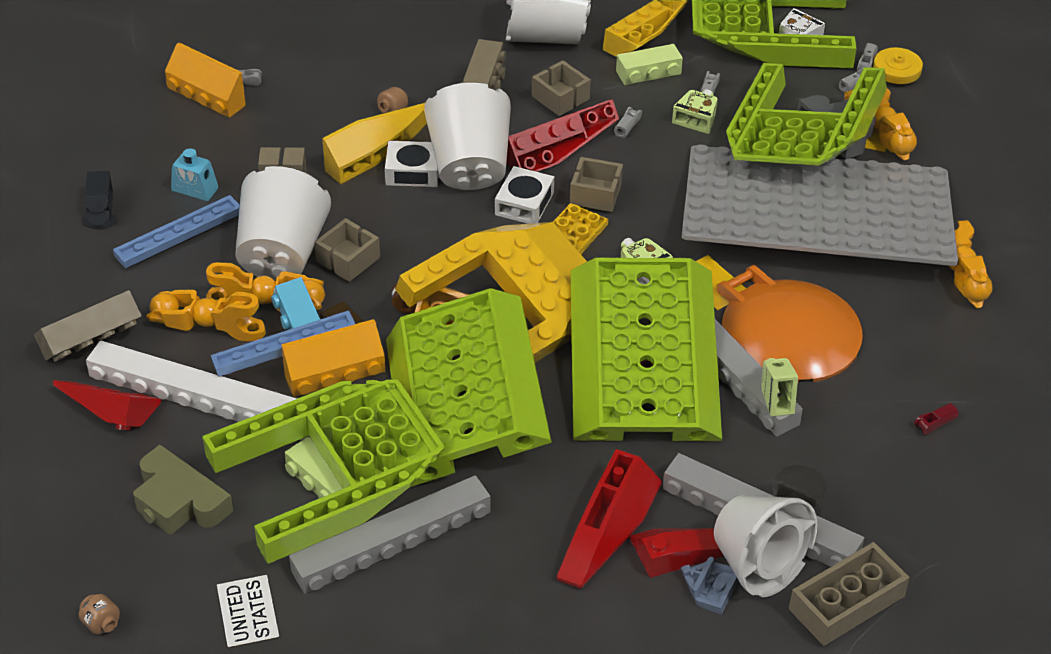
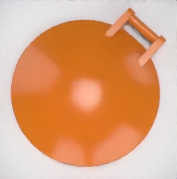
[717,265,863,382]

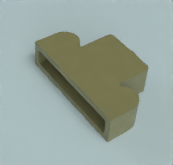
[133,444,233,534]

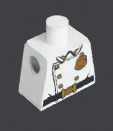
[779,8,825,35]

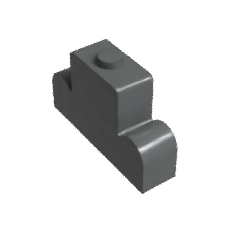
[797,95,876,159]

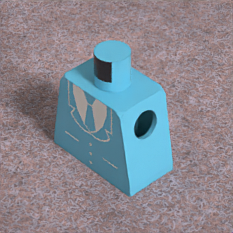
[171,149,218,201]

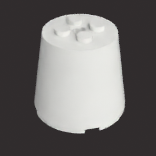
[506,0,591,45]
[424,83,511,190]
[235,166,331,280]

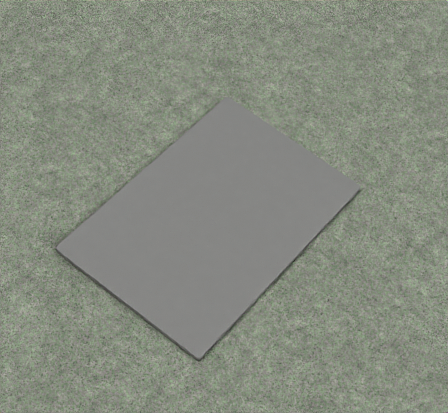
[682,145,958,266]

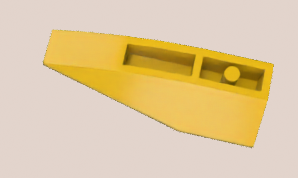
[603,0,689,57]
[322,103,427,184]

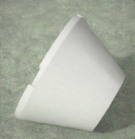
[714,495,817,598]

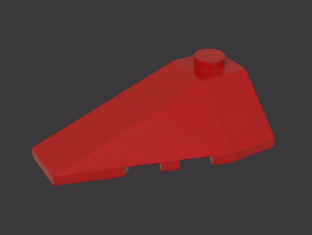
[53,380,161,430]
[630,528,724,578]

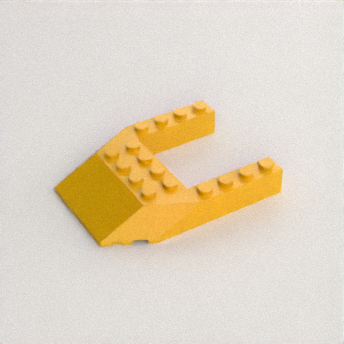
[395,222,587,363]

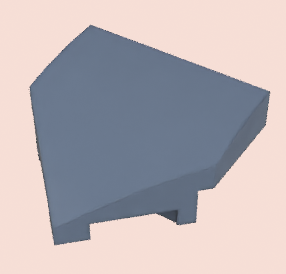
[681,557,739,615]

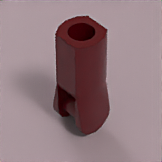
[914,403,959,436]

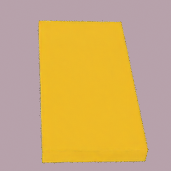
[553,203,608,254]

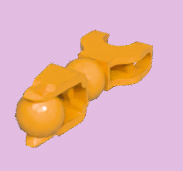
[844,87,917,160]
[949,220,993,308]
[206,262,325,312]
[146,290,266,342]

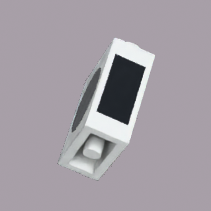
[385,141,440,187]
[495,166,554,224]

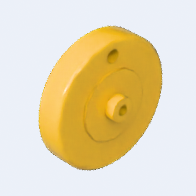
[873,47,923,84]

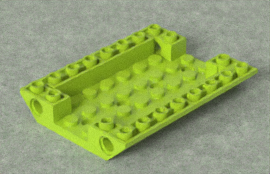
[571,258,722,441]
[386,288,552,487]

